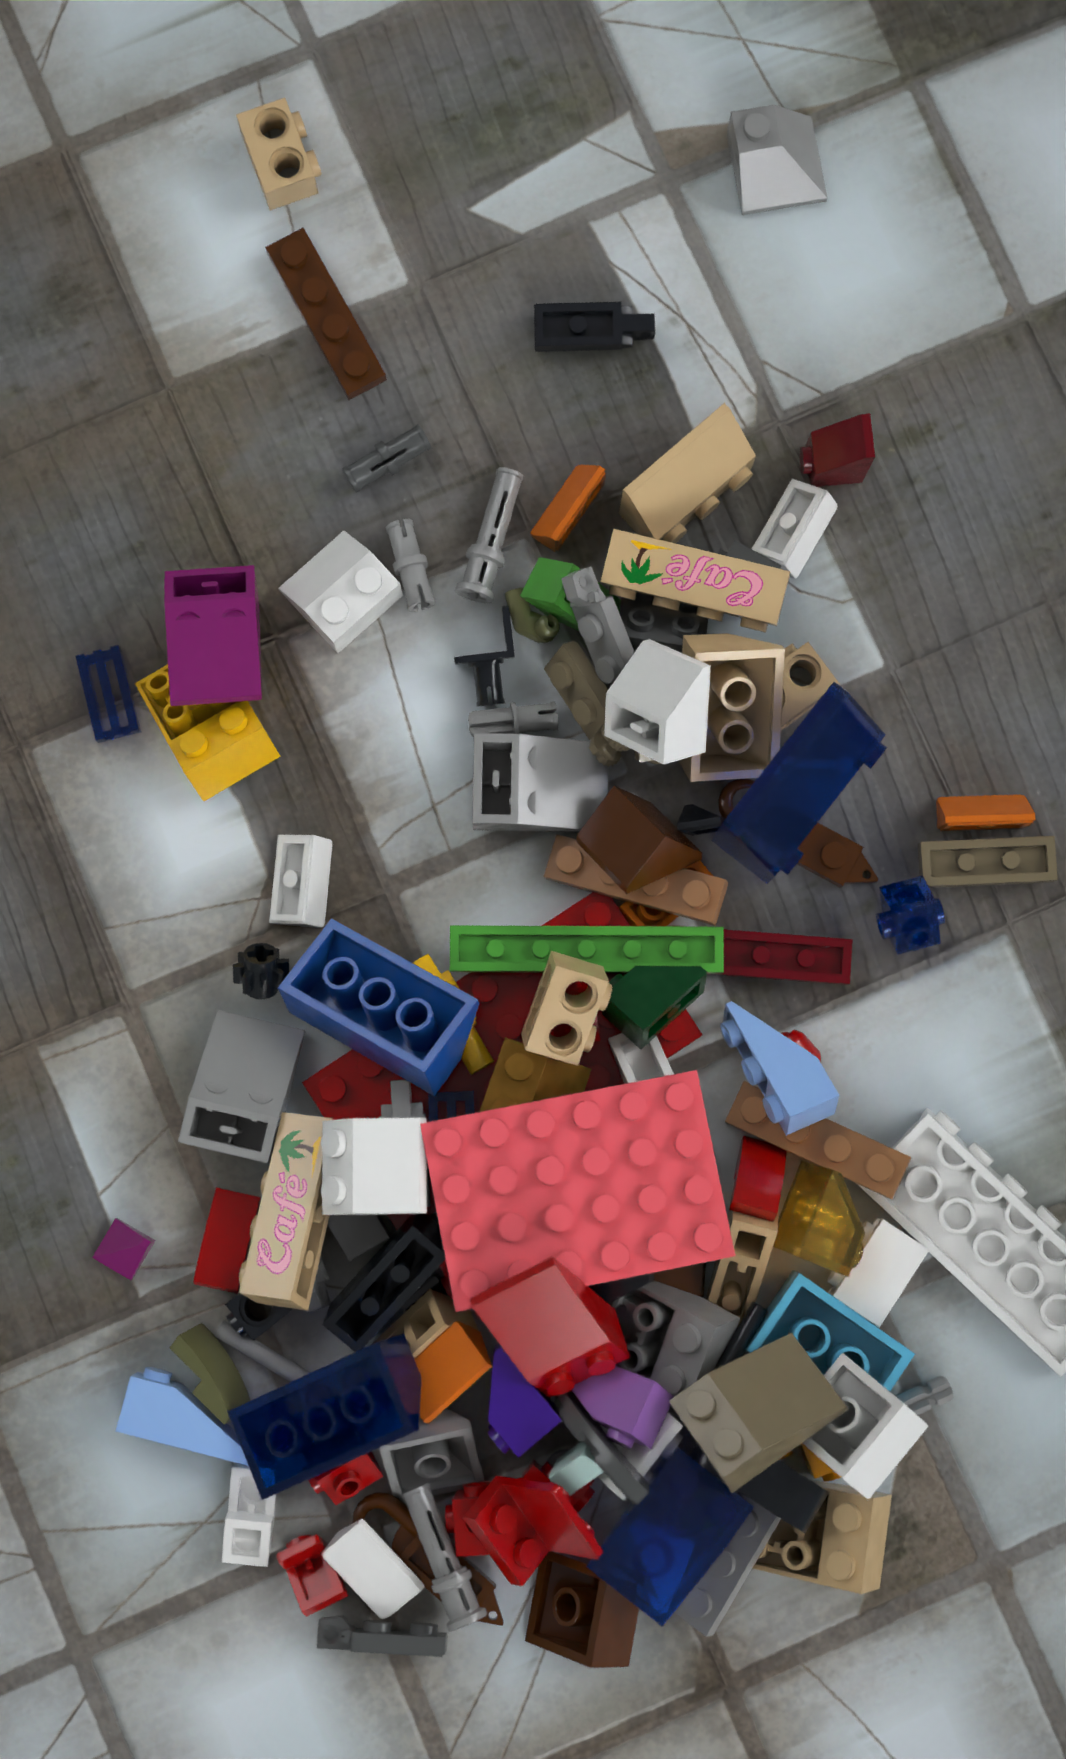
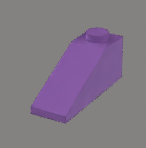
[572,1366,674,1449]

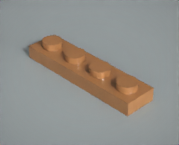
[543,834,728,926]
[725,1081,912,1200]

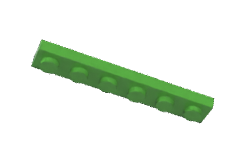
[450,925,724,974]

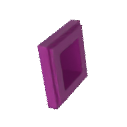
[92,1218,155,1281]

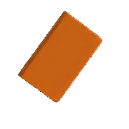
[530,464,606,552]
[936,794,1036,831]
[396,1321,492,1424]

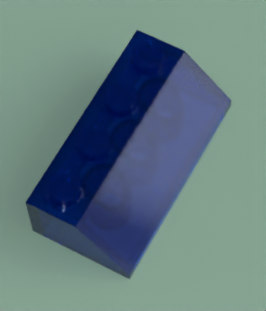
[227,1334,422,1500]

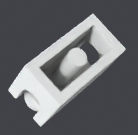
[827,1217,929,1328]

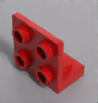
[463,1475,603,1587]

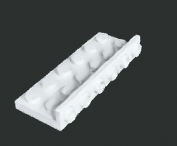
[859,1108,1066,1377]

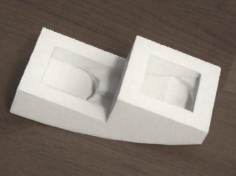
[222,1462,280,1567]

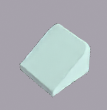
[549,1442,603,1495]

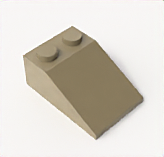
[669,1333,848,1493]

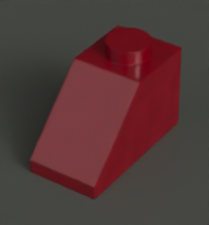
[800,413,875,487]

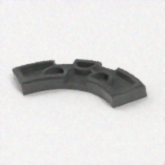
[548,1390,650,1505]

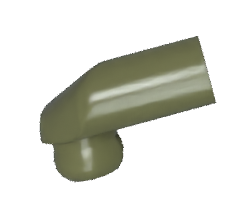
[504,588,560,643]

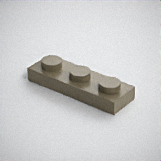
[918,836,1058,888]

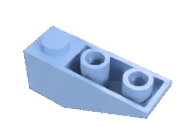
[720,1001,840,1136]

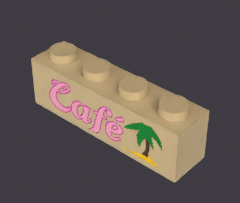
[600,529,790,632]
[239,1112,334,1311]

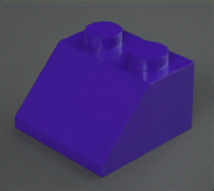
[487,1343,562,1458]

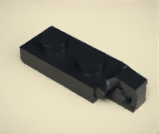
[534,302,655,352]

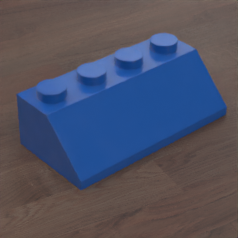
[278,918,480,1096]

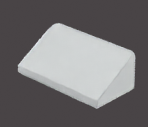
[752,479,837,578]
[269,835,332,928]
[322,1519,425,1620]

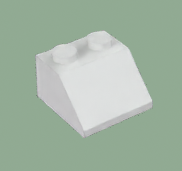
[278,531,403,654]
[321,1118,427,1215]
[803,1352,928,1500]

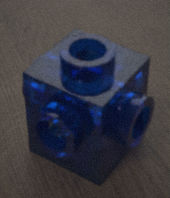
[876,875,945,955]

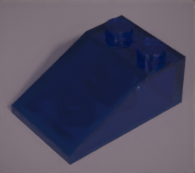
[586,1447,754,1627]

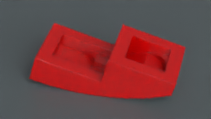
[729,1136,787,1222]
[193,1187,261,1294]

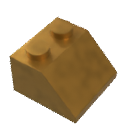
[480,1037,592,1112]

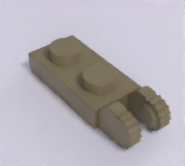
[544,641,630,767]

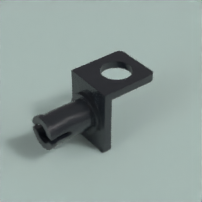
[454,606,515,707]

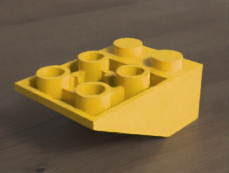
[134,664,281,802]

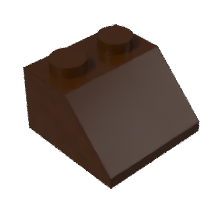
[525,1551,646,1668]

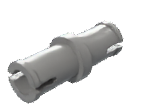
[385,519,436,612]

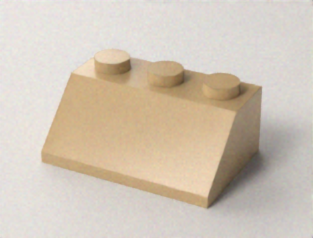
[619,403,756,544]
[679,633,785,782]

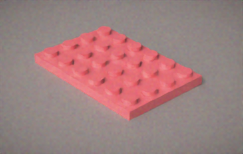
[420,1070,735,1312]

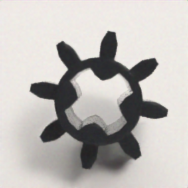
[233,943,289,999]

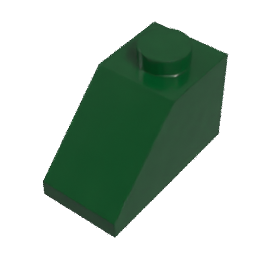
[602,966,707,1050]

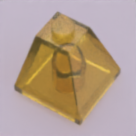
[773,1160,865,1277]

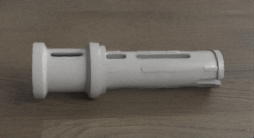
[455,467,524,603]
[401,1483,488,1632]

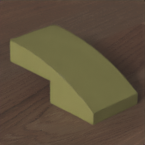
[169,1323,252,1425]

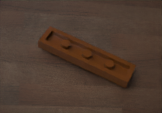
[265,228,387,400]

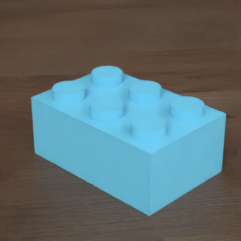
[746,1270,915,1391]

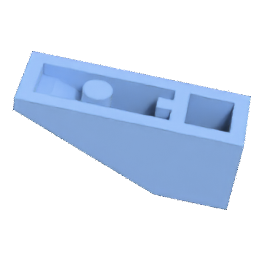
[116,1367,258,1467]

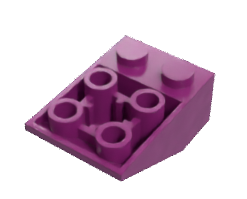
[164,565,262,706]

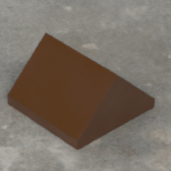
[577,785,702,894]

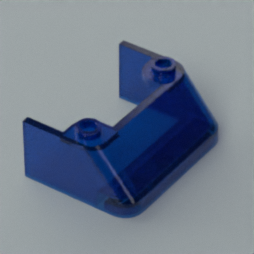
[711,681,887,884]

